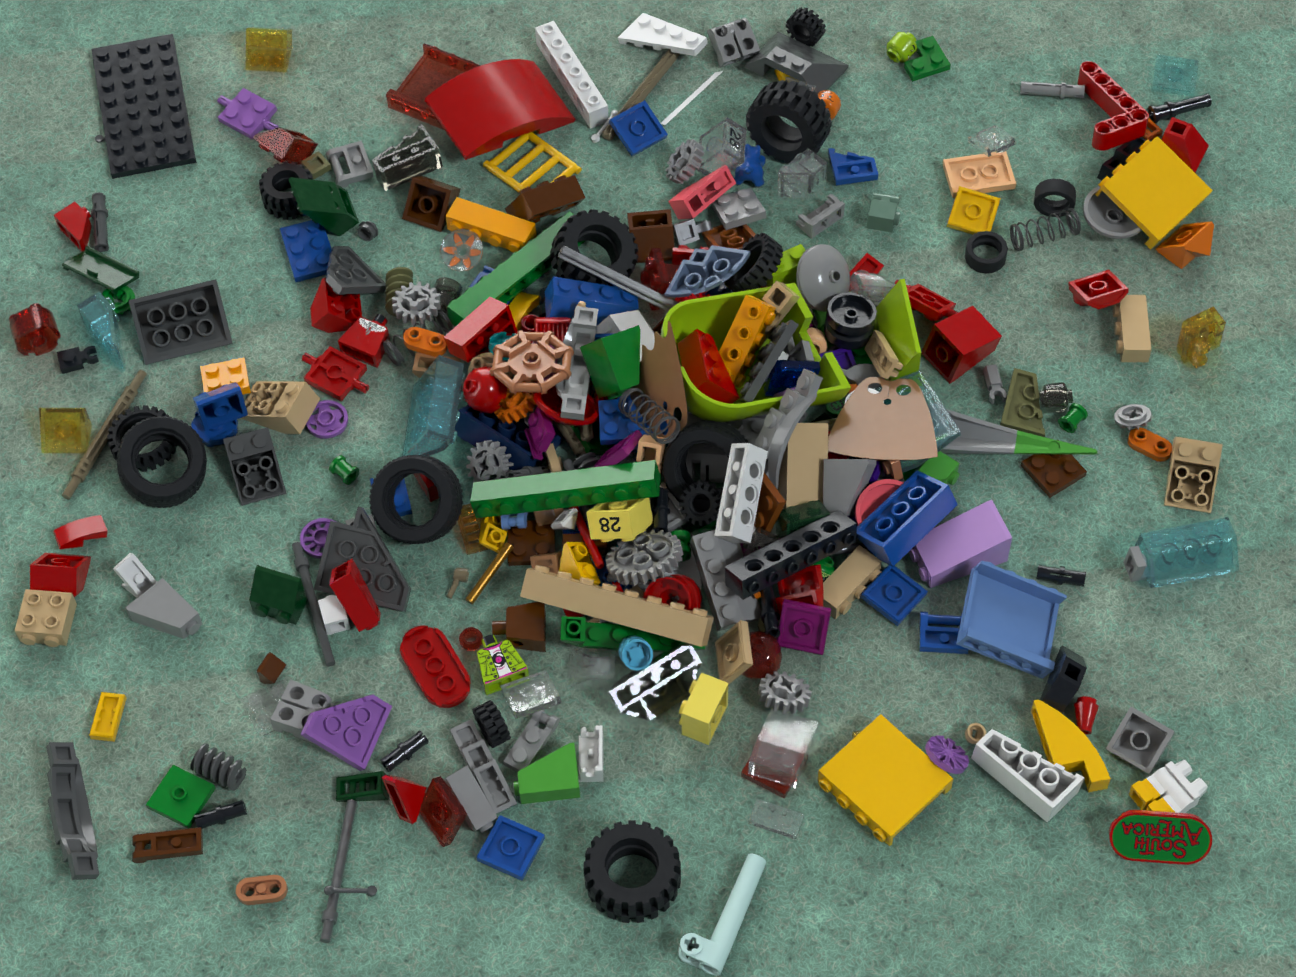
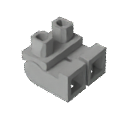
[707,18,760,68]
[270,680,334,744]

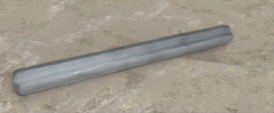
[558,246,678,312]

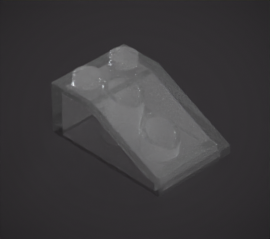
[748,708,819,788]

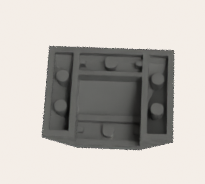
[745,32,849,94]

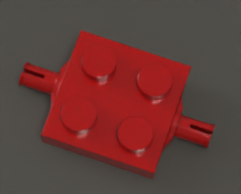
[893,280,958,321]
[302,346,369,402]

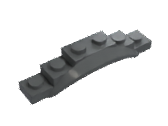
[46,742,99,880]

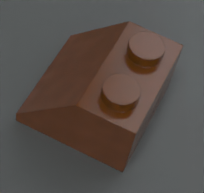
[402,176,461,232]

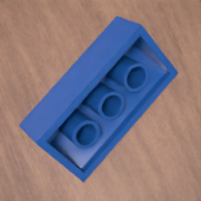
[545,276,639,326]
[857,470,958,567]

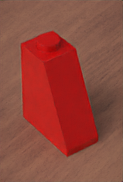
[329,558,381,632]

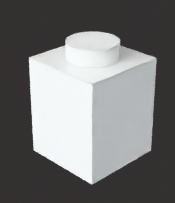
[318,595,350,635]

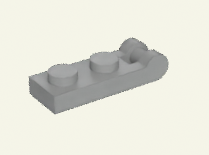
[503,707,560,772]

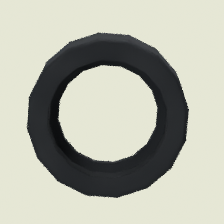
[1034,178,1076,217]
[965,231,1008,274]

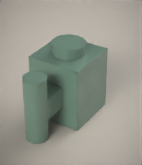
[867,193,900,233]

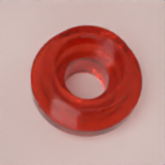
[459,627,483,651]

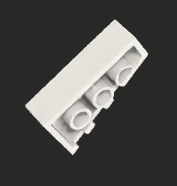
[971,729,1085,822]

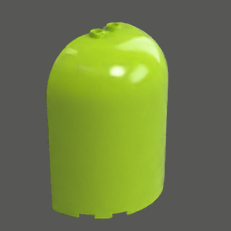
[661,283,851,422]

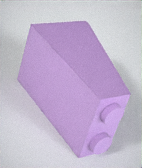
[909,500,1012,588]

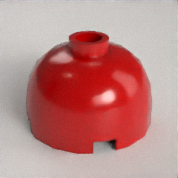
[463,367,507,414]

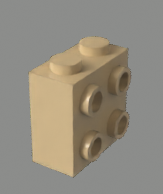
[15,589,77,647]

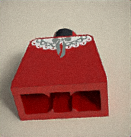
[338,314,390,368]

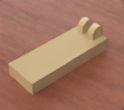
[864,330,903,379]

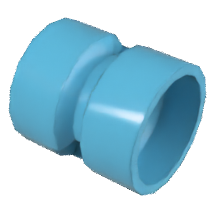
[618,635,653,671]

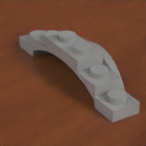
[555,306,598,420]
[755,369,823,490]

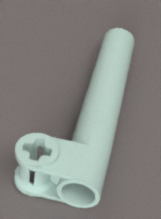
[678,853,766,976]

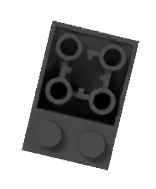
[223,427,287,506]

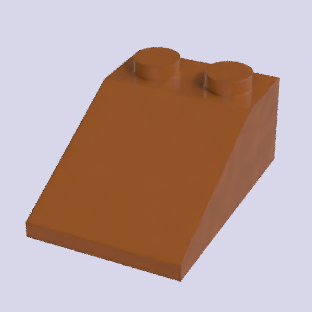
[701,224,756,268]

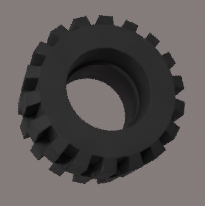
[259,161,313,220]

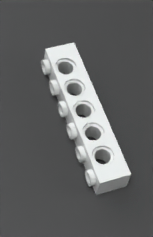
[535,21,609,129]

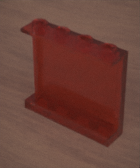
[386,43,481,130]

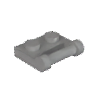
[326,141,374,188]

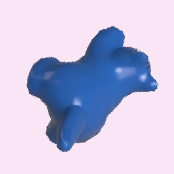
[734,144,766,187]

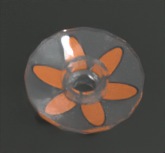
[440,229,483,272]

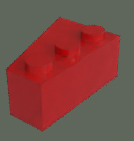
[444,297,517,362]
[677,329,740,404]

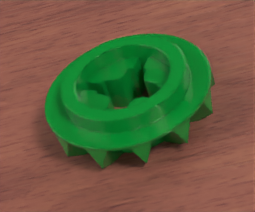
[100,286,135,316]

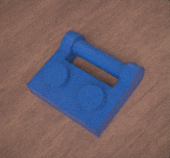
[919,611,969,654]

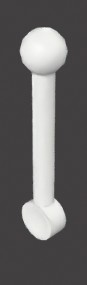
[591,110,618,143]

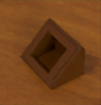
[257,652,287,684]

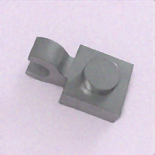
[673,219,712,246]

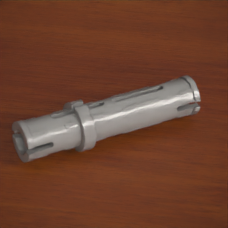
[1020,81,1085,99]

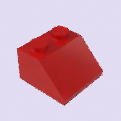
[30,553,91,597]

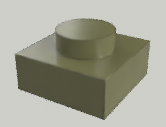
[301,151,331,180]

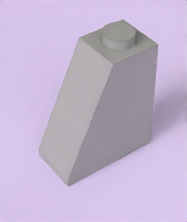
[823,459,876,516]
[125,578,202,639]
[439,765,498,833]

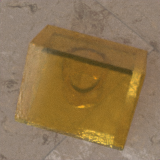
[39,407,92,453]

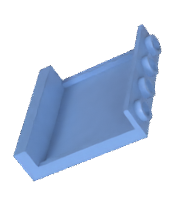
[956,561,1067,679]

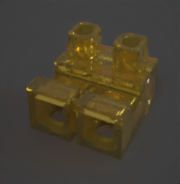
[1176,306,1226,368]

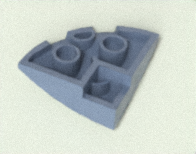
[665,245,751,297]

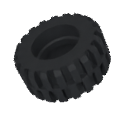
[746,80,832,163]
[550,209,638,286]
[584,820,681,923]

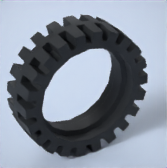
[724,233,783,292]
[107,405,178,472]

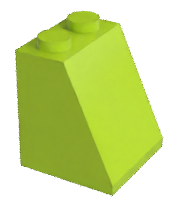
[766,244,806,287]

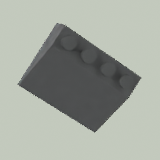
[129,279,233,365]

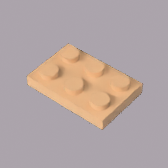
[943,150,1016,198]

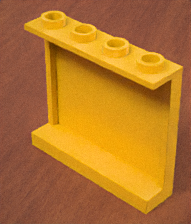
[1095,136,1213,250]
[818,714,953,846]

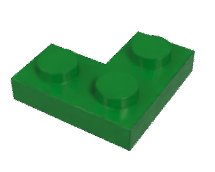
[904,36,951,82]

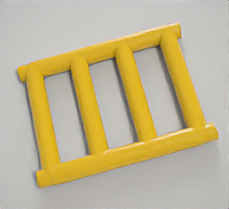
[483,132,582,193]

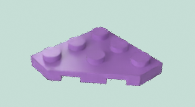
[301,694,392,771]

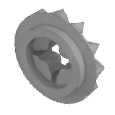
[1114,404,1151,430]

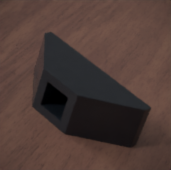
[1040,645,1087,713]

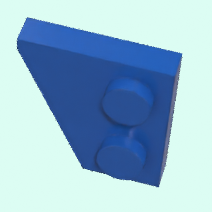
[828,148,878,186]

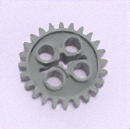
[606,529,684,585]

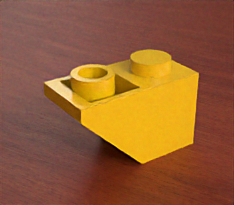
[559,542,601,585]

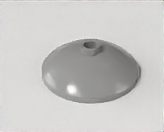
[1083,186,1142,239]
[796,244,850,312]

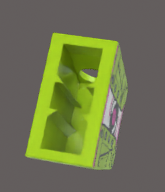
[477,635,529,695]

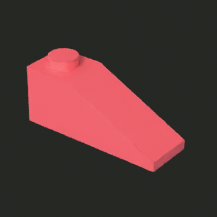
[668,165,736,220]

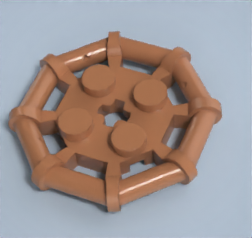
[490,330,574,395]

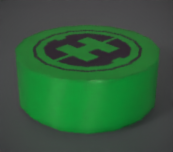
[826,398,845,418]

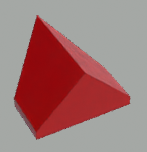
[381,775,427,824]

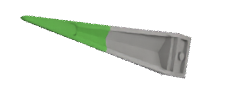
[928,405,1097,455]

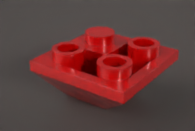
[1161,117,1209,173]
[310,277,362,333]

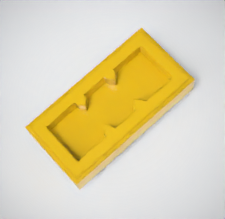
[89,692,127,742]

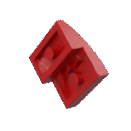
[775,565,824,617]

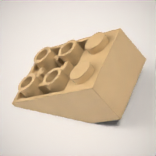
[240,381,320,434]
[1164,437,1223,513]

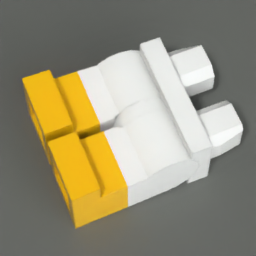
[1129,760,1208,813]

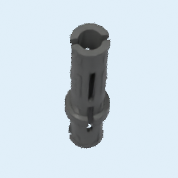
[91,192,109,252]

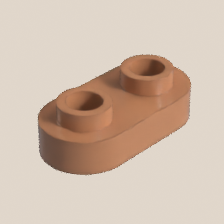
[236,875,288,905]

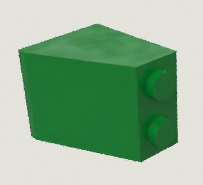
[580,325,641,400]

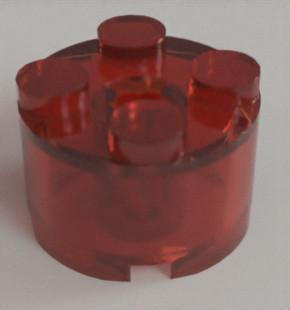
[9,303,61,356]

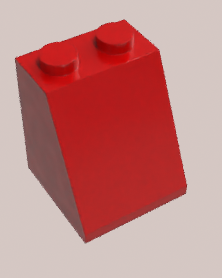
[921,306,1002,384]

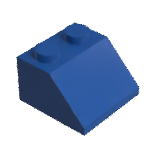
[193,382,248,431]

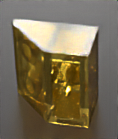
[245,27,292,72]

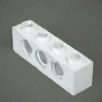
[714,443,768,543]

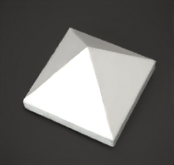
[551,508,578,530]

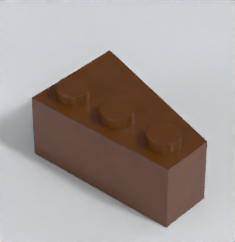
[505,175,586,223]

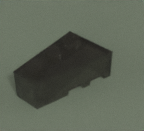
[372,124,443,191]

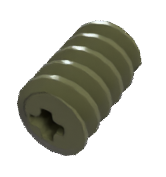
[385,267,413,317]

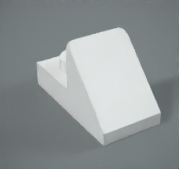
[113,553,157,598]

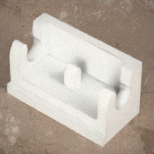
[578,725,603,782]

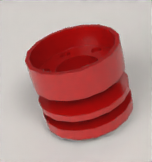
[643,574,702,611]

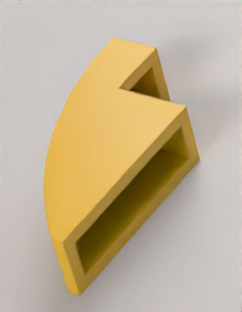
[1031,699,1111,793]

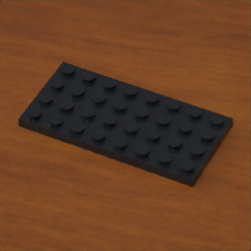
[91,34,197,179]

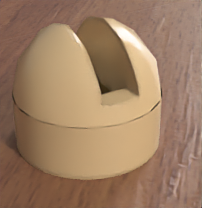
[965,723,986,745]

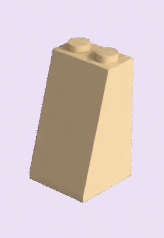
[778,423,828,520]

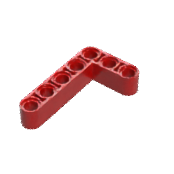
[1078,61,1149,151]

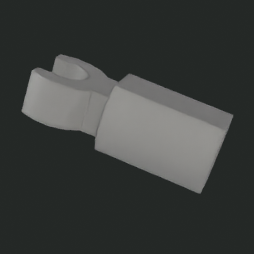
[983,364,1007,404]

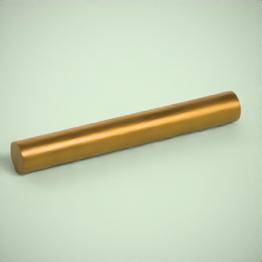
[465,542,514,605]

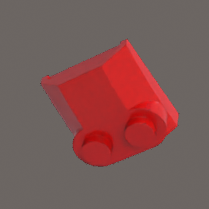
[1068,270,1129,310]

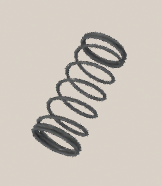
[1010,208,1081,251]
[383,310,453,366]
[618,388,680,444]

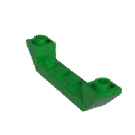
[560,616,705,653]

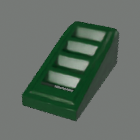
[336,771,389,802]

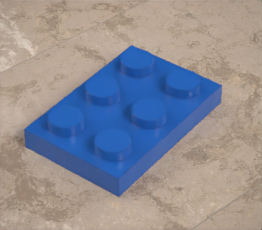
[280,220,332,282]

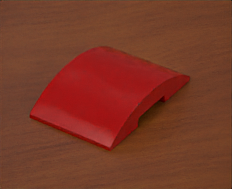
[425,59,576,160]

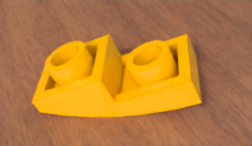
[509,292,539,331]
[479,515,507,553]

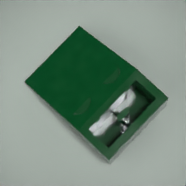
[289,177,359,237]

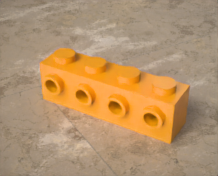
[446,197,537,253]
[719,295,776,390]

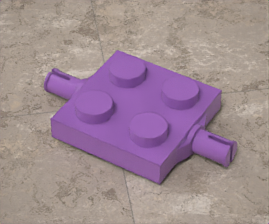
[217,88,279,139]

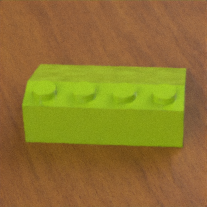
[873,279,921,393]

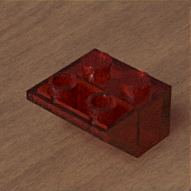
[253,127,318,164]

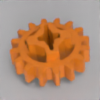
[494,380,536,424]

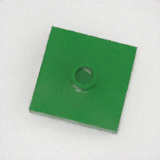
[146,765,216,829]

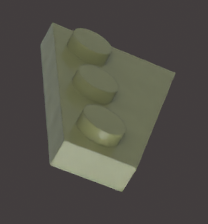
[1000,368,1045,437]

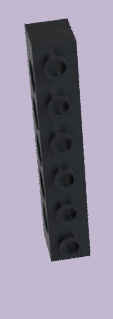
[725,510,857,600]

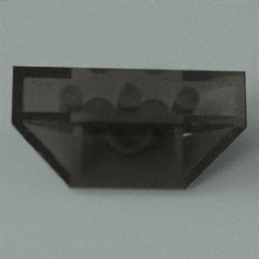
[608,643,701,721]

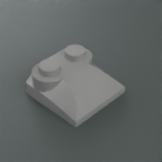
[1106,706,1175,774]

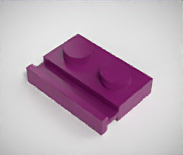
[524,407,555,460]

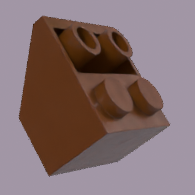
[627,209,674,263]

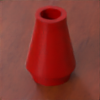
[1074,696,1099,735]

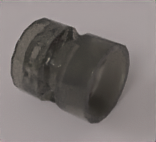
[433,277,463,319]

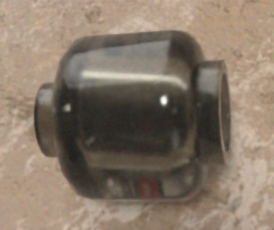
[1039,382,1073,413]

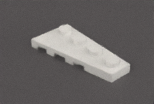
[618,13,708,56]

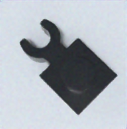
[57,346,99,374]

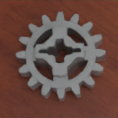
[666,139,705,184]
[392,281,441,325]
[466,440,513,483]
[757,671,812,715]

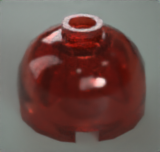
[742,631,782,680]

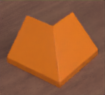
[1156,221,1214,269]

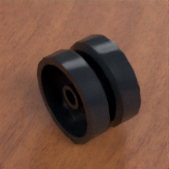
[824,292,877,350]

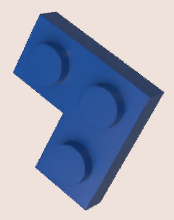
[598,399,647,445]

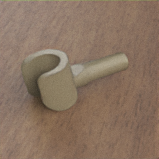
[446,568,469,599]

